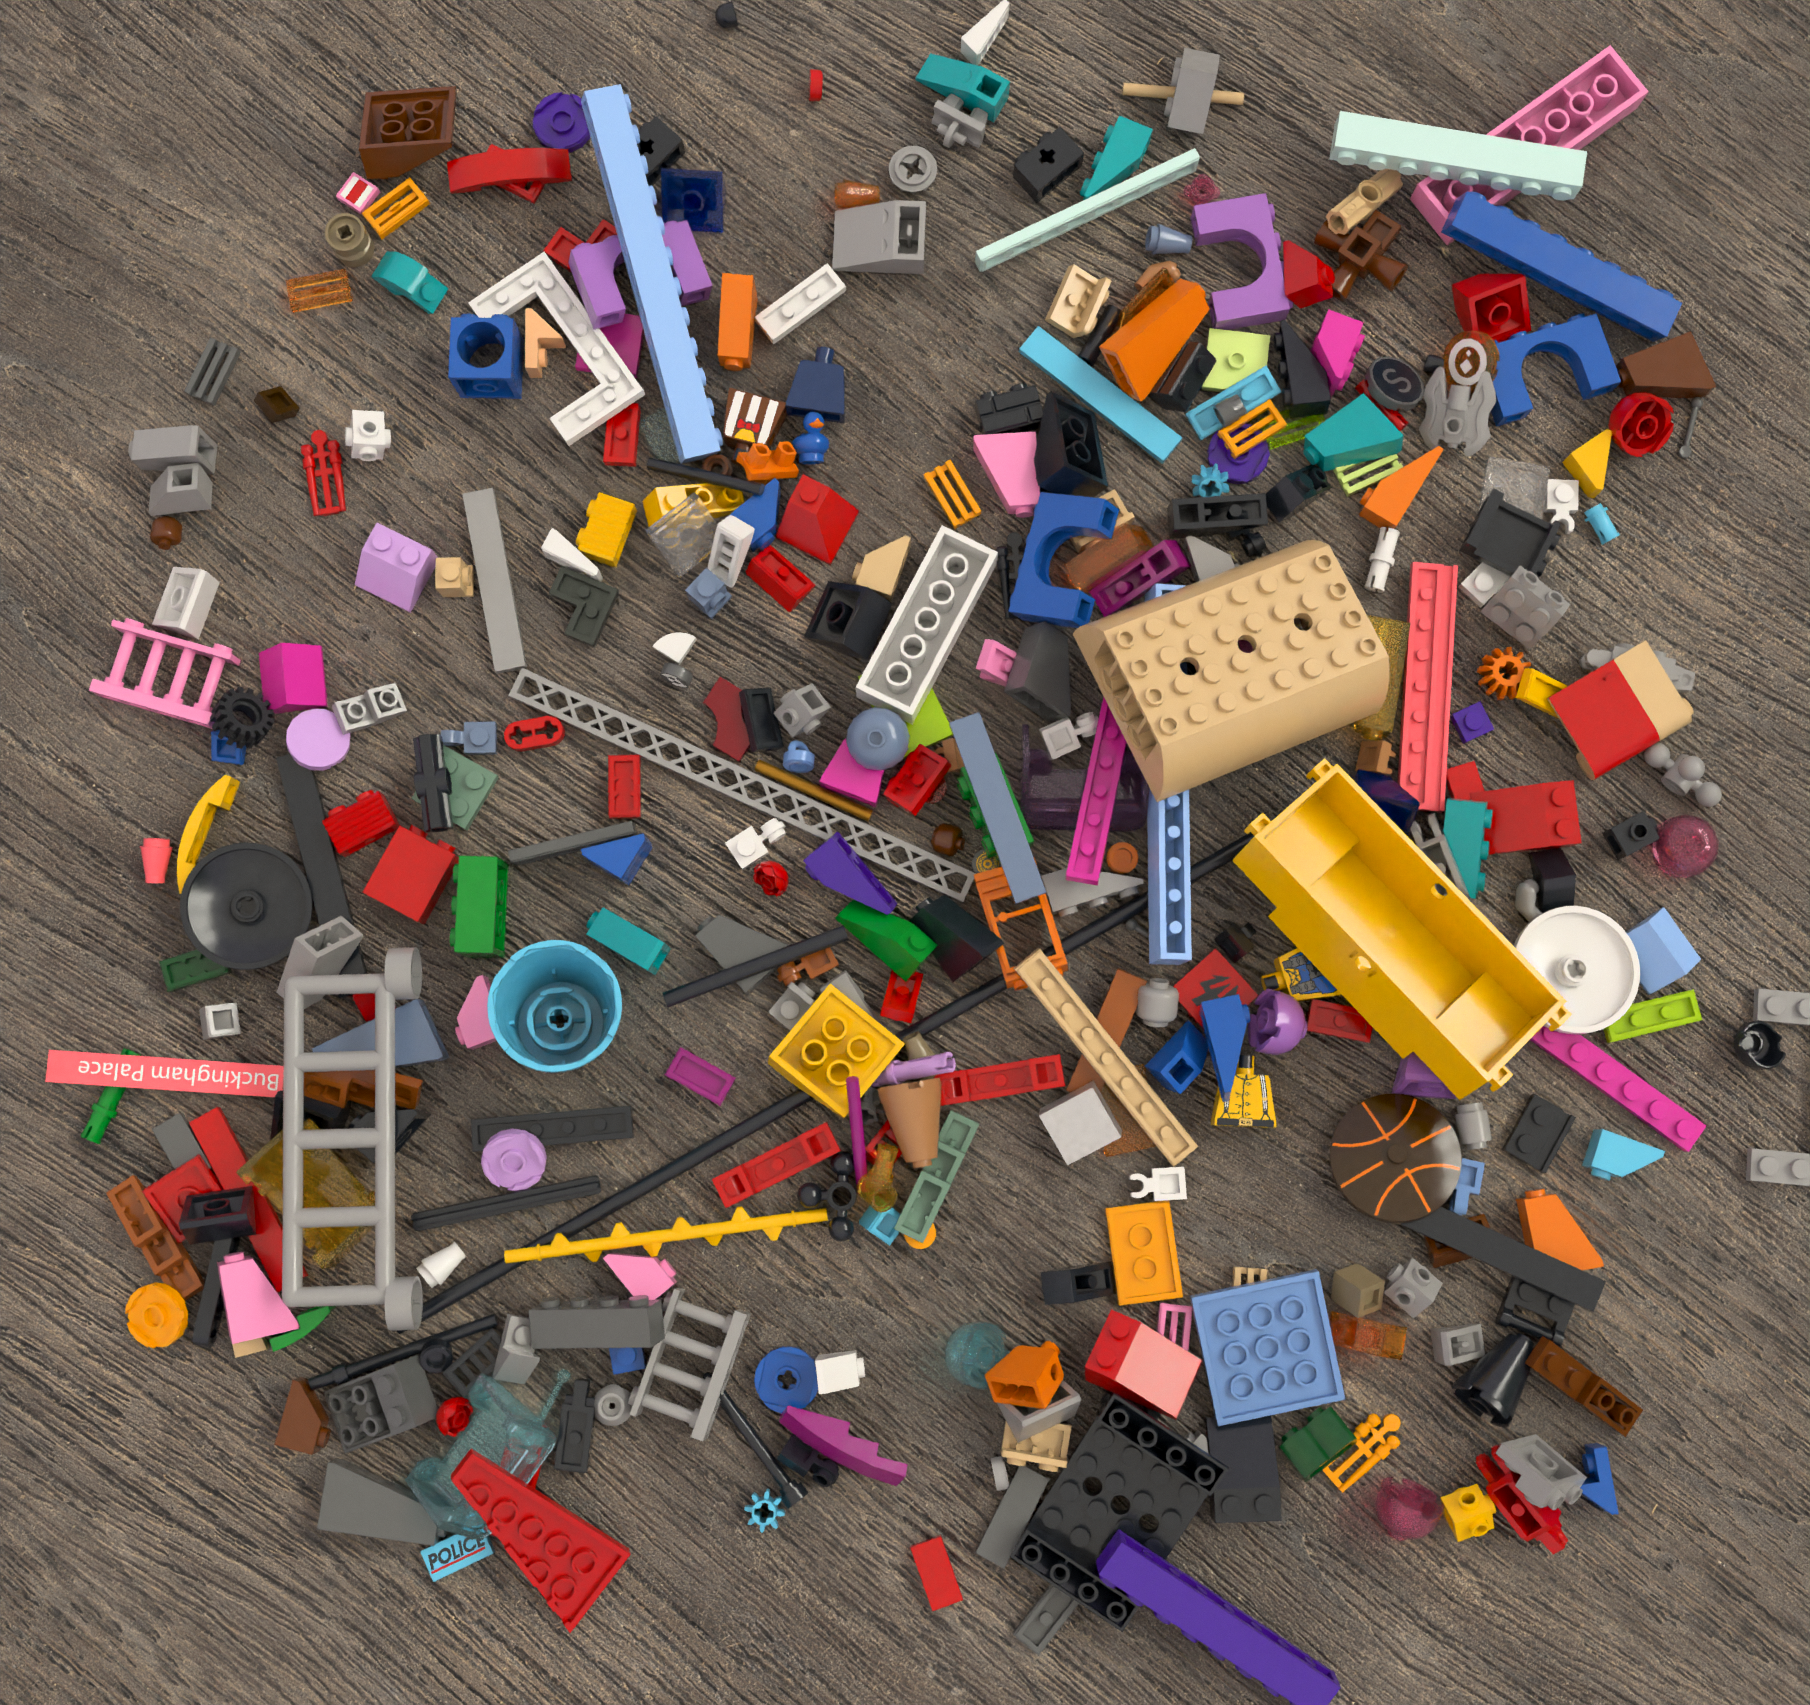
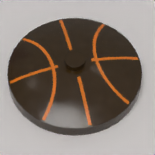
[1329,1093,1462,1224]

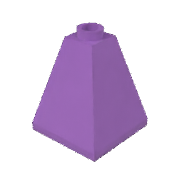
[1392,1052,1457,1099]

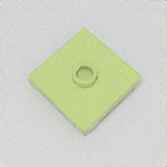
[1202,328,1270,392]

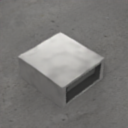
[1039,1080,1122,1165]

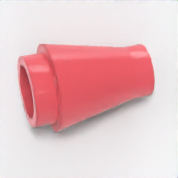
[140,838,173,883]

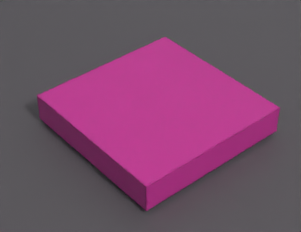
[575,314,644,378]

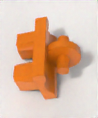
[736,441,799,486]

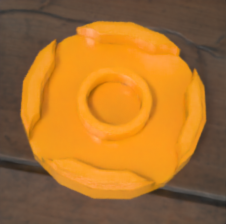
[125,1282,188,1348]

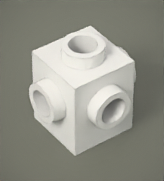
[345,410,391,461]

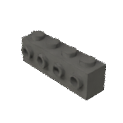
[528,1295,665,1349]

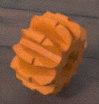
[1477,647,1531,701]

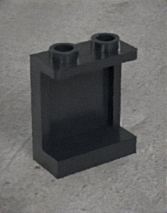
[1459,488,1561,578]

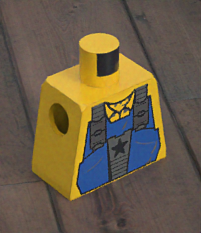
[1261,948,1341,1001]

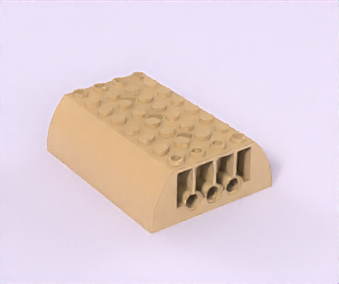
[1073,540,1390,802]

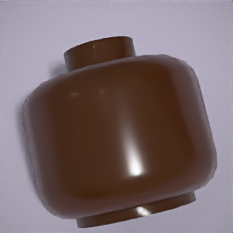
[150,516,182,550]
[931,823,965,857]

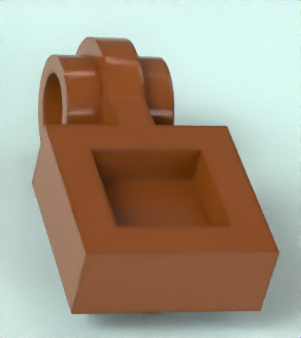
[777,947,839,987]

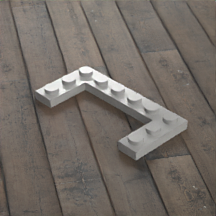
[1746,989,1810,1186]

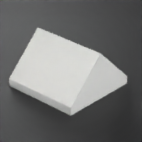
[152,567,220,640]

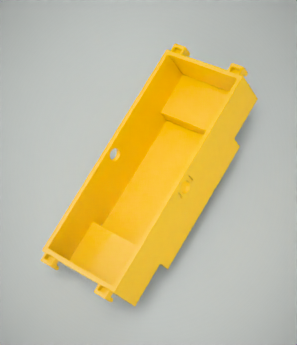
[1232,758,1572,1100]

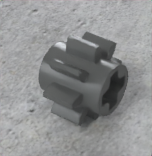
[861,1086,885,1125]

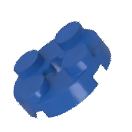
[754,1346,818,1413]

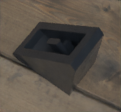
[1528,848,1576,913]

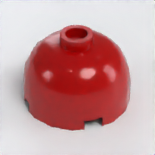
[1608,392,1674,457]

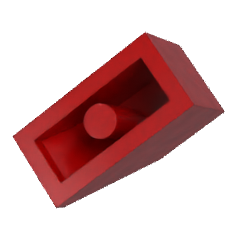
[1283,240,1335,309]

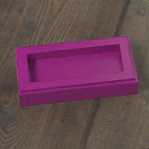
[665,1047,736,1106]

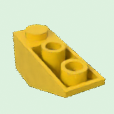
[642,483,745,530]

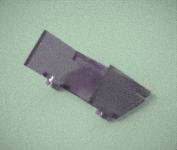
[1020,724,1150,831]

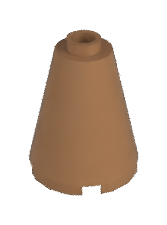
[878,1078,942,1168]

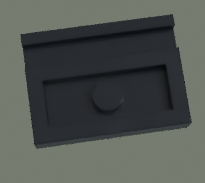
[1502,1094,1576,1173]

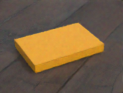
[1105,1200,1183,1306]

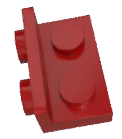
[883,743,952,816]

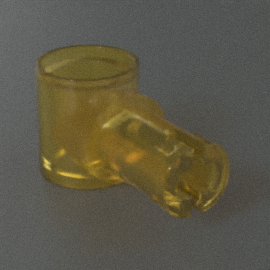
[857,1144,898,1212]

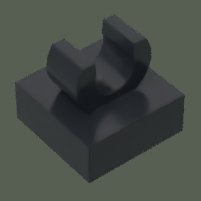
[1214,922,1257,963]

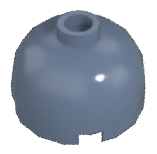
[846,707,910,771]

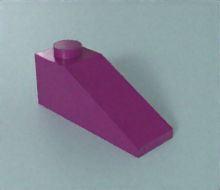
[1089,540,1191,617]

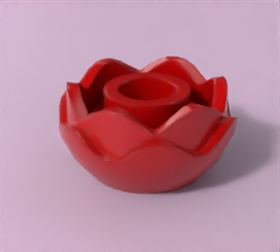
[753,861,789,897]
[436,1397,473,1437]

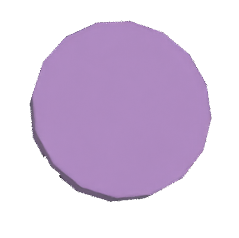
[286,709,350,771]
[481,1128,547,1191]

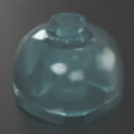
[945,1321,1009,1390]

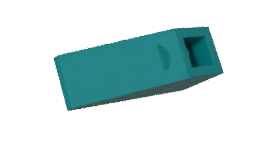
[915,53,1010,123]
[1080,116,1153,200]
[1443,798,1493,899]

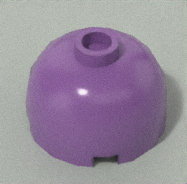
[1248,989,1308,1055]

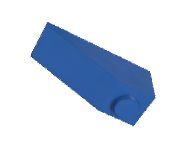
[1199,994,1251,1102]

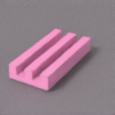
[1156,1302,1192,1351]

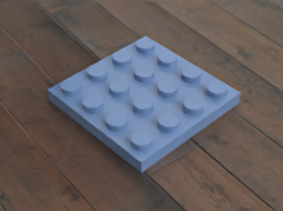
[1190,1269,1345,1426]

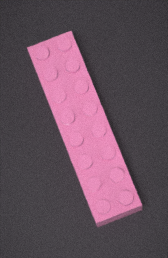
[1410,45,1649,246]

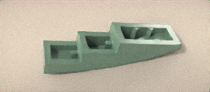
[894,1109,980,1243]

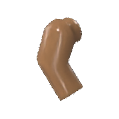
[1134,261,1181,294]

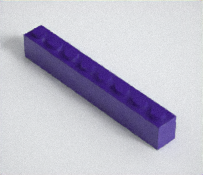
[1096,1529,1341,1705]

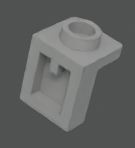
[768,982,816,1031]

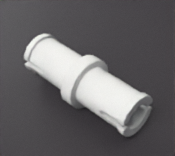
[1364,527,1400,593]

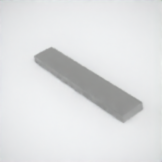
[462,488,527,674]

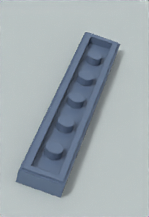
[949,712,1046,904]

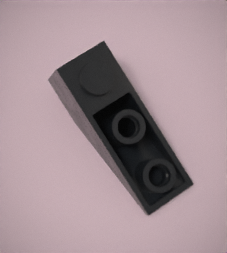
[1273,320,1331,418]

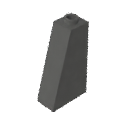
[317,1458,449,1546]

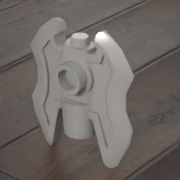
[1419,366,1496,456]

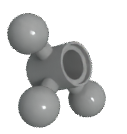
[1644,743,1722,807]

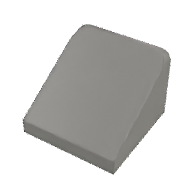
[199,1002,241,1040]

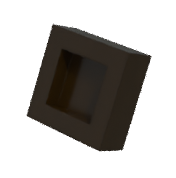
[254,386,300,423]

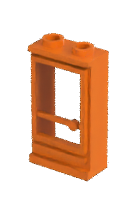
[973,857,1068,990]

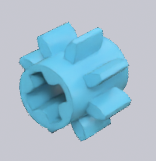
[1192,463,1229,497]
[744,1489,786,1533]

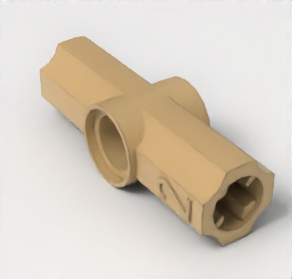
[1326,169,1403,235]

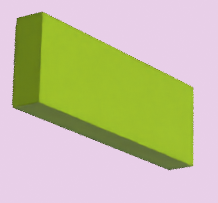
[1603,989,1702,1043]

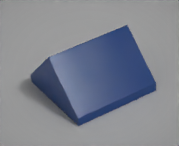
[581,833,652,886]

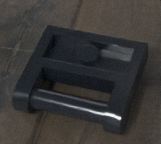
[1495,1276,1575,1347]

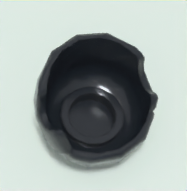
[1733,1020,1786,1070]

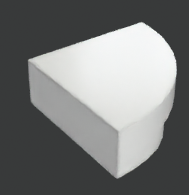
[653,632,697,665]

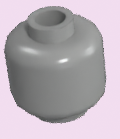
[1136,978,1179,1027]

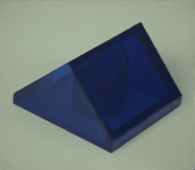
[661,168,726,233]

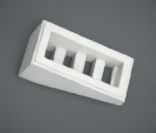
[961,0,1010,65]
[707,515,755,588]
[541,528,603,582]

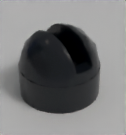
[715,1,738,28]

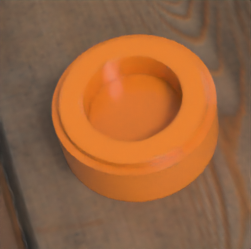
[1106,842,1138,875]

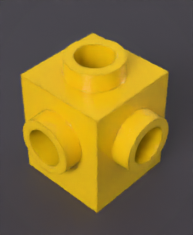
[1440,1484,1496,1542]

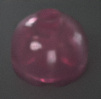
[1651,815,1719,878]
[1375,1477,1444,1541]

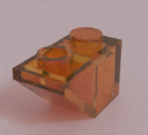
[1329,1311,1407,1360]

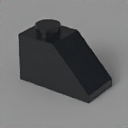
[1040,1261,1116,1305]

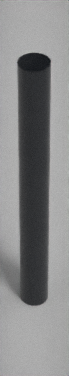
[647,457,764,496]

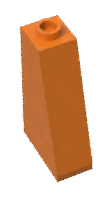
[1099,279,1210,402]

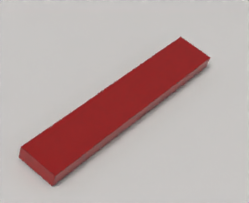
[189,1107,309,1292]

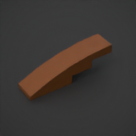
[1066,968,1147,1092]
[282,1070,423,1109]
[106,1175,205,1301]

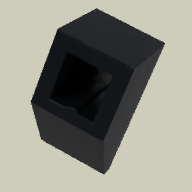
[1266,464,1332,522]

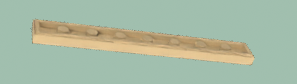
[1013,948,1198,1167]

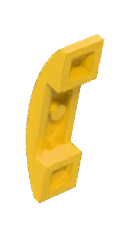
[177,775,240,894]

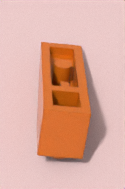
[1359,446,1444,531]

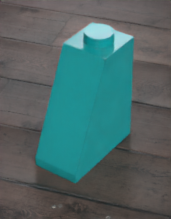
[1303,393,1404,472]
[586,907,671,975]

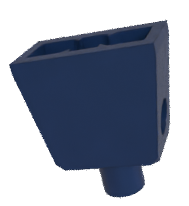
[785,347,845,424]

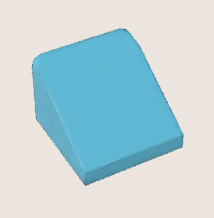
[859,1197,901,1246]

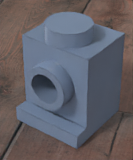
[685,568,732,619]

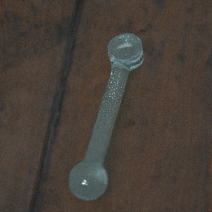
[531,1369,571,1433]

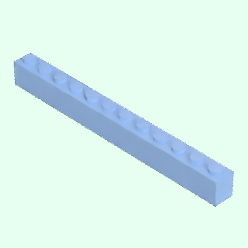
[581,84,723,464]
[1145,583,1192,965]

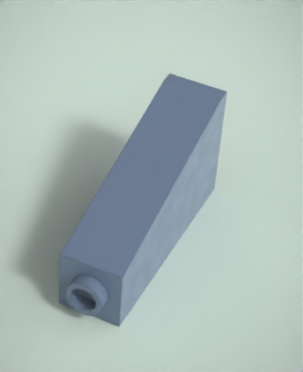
[312,999,450,1068]

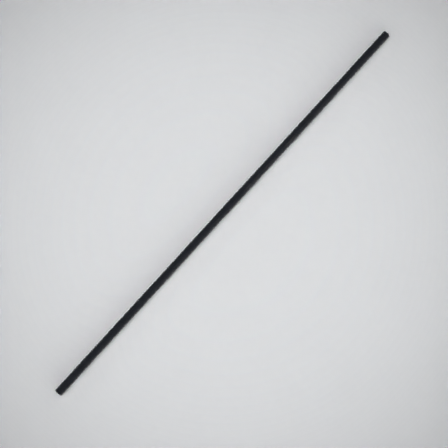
[397,818,1275,1334]

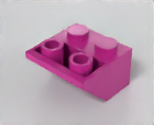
[1310,309,1365,398]

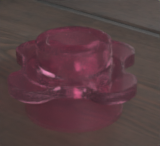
[1183,174,1220,205]

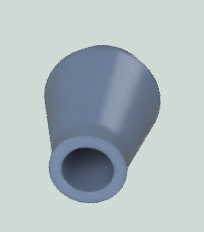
[1145,223,1192,255]

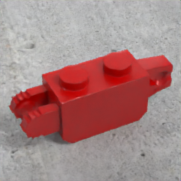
[1475,1444,1568,1554]

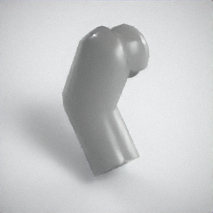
[1515,879,1543,923]

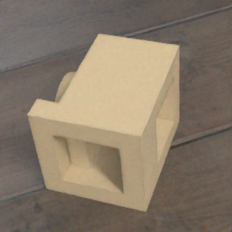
[435,557,474,597]

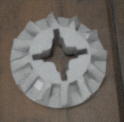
[889,146,937,195]

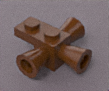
[1314,210,1408,302]

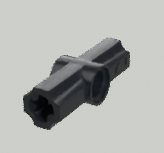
[413,734,454,833]

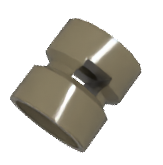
[325,213,375,267]

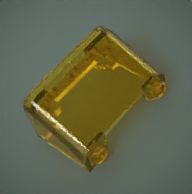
[236,1119,375,1269]

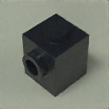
[1602,811,1660,860]

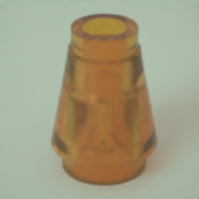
[834,179,880,209]

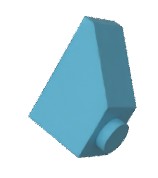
[1582,1129,1665,1181]

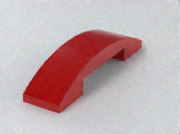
[447,148,572,194]
[934,1054,1065,1106]
[712,1122,841,1208]

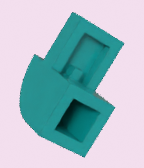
[371,251,449,314]

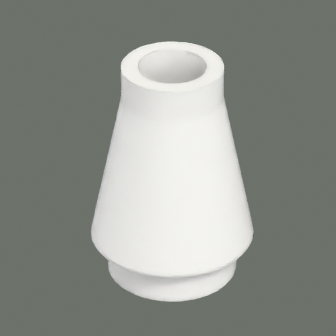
[416,1242,467,1288]

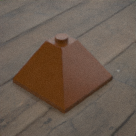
[359,86,457,179]

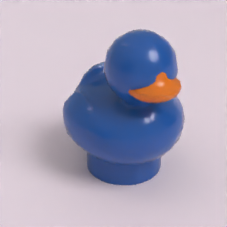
[792,412,829,465]

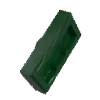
[159,949,232,992]

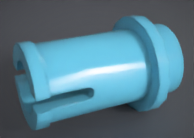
[1584,503,1620,545]

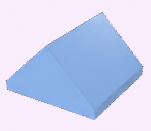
[1626,907,1701,995]

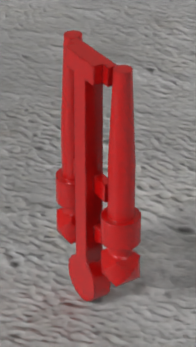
[301,430,346,516]

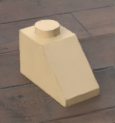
[852,536,911,602]

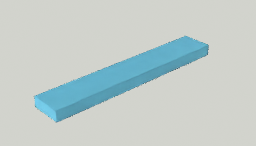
[1019,326,1182,464]

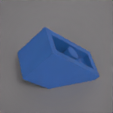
[727,478,781,552]

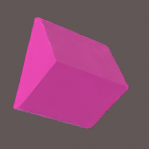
[259,643,328,714]

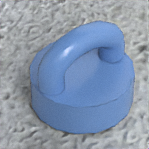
[783,740,815,773]

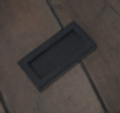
[739,687,784,753]

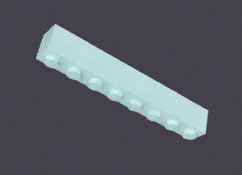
[1329,111,1587,201]

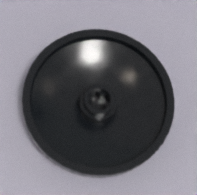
[180,842,313,970]

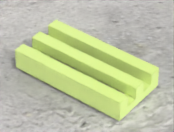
[1333,454,1403,497]

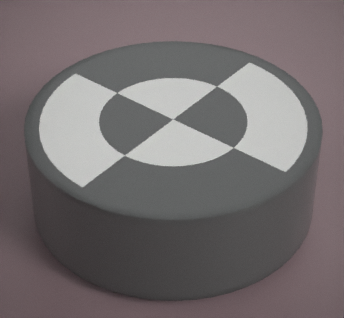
[660,663,693,688]

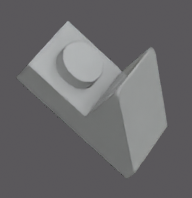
[492,1314,540,1384]

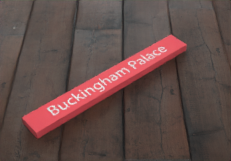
[45,1050,283,1098]

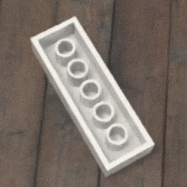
[856,525,998,725]

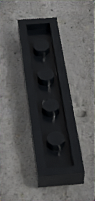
[471,1106,634,1152]

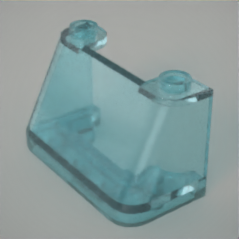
[405,1374,556,1540]

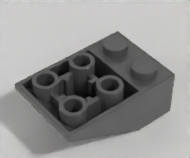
[323,1354,438,1453]

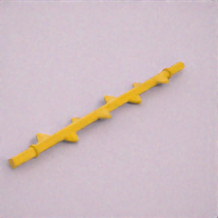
[504,1206,828,1264]

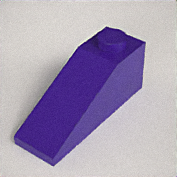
[803,831,898,915]

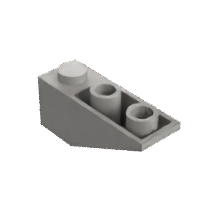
[1041,868,1144,918]

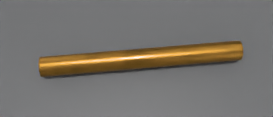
[754,759,873,822]

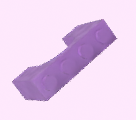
[1190,193,1293,330]
[568,220,713,330]

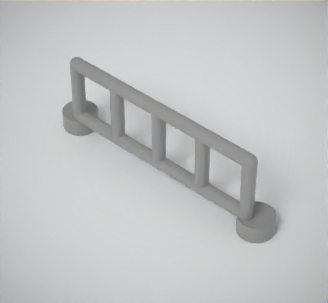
[282,947,423,1331]

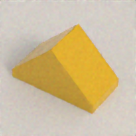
[1562,429,1612,498]

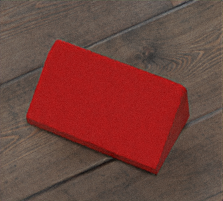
[746,545,815,612]

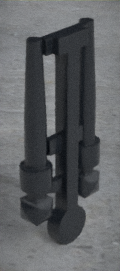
[996,532,1026,619]

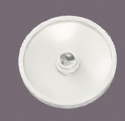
[1513,906,1640,1034]

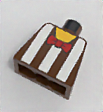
[723,388,787,467]

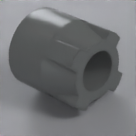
[1213,394,1247,428]

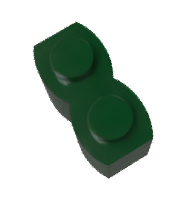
[1279,1407,1357,1482]

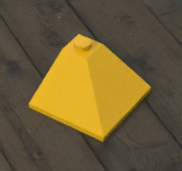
[768,984,905,1119]

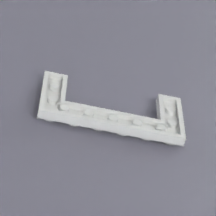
[468,252,646,446]

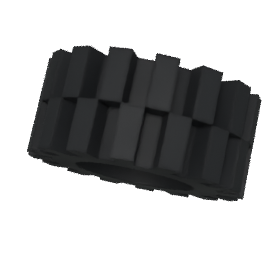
[210,687,274,749]

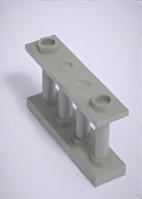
[628,1287,751,1441]

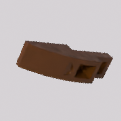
[1525,1336,1643,1437]

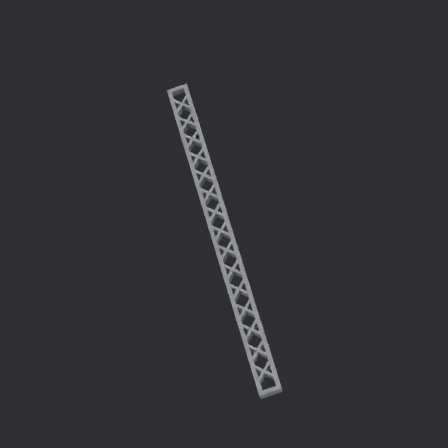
[508,668,976,903]

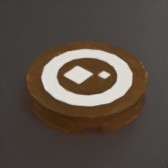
[1442,331,1500,393]

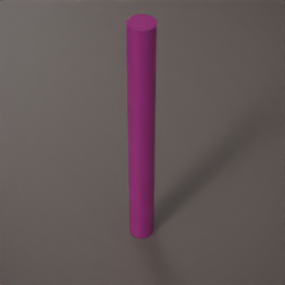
[846,1076,869,1195]

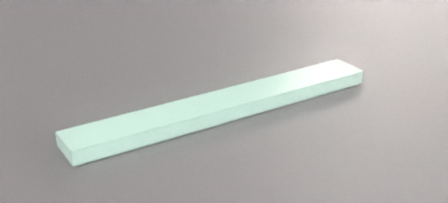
[975,148,1200,272]

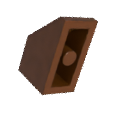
[274,1377,331,1455]

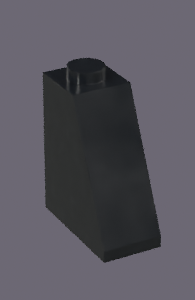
[909,894,1004,982]

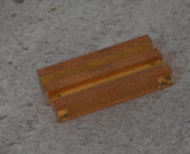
[286,269,353,313]

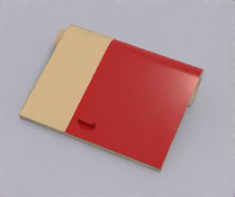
[1547,640,1694,780]

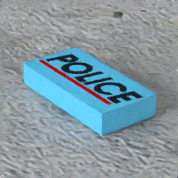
[420,1521,495,1582]

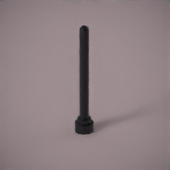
[702,1372,809,1509]

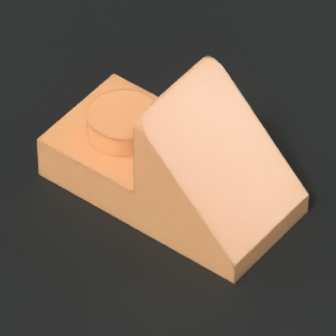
[525,308,566,378]

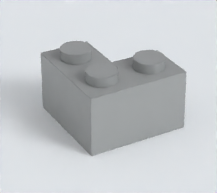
[1164,48,1220,134]

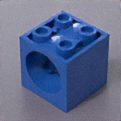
[448,314,524,399]

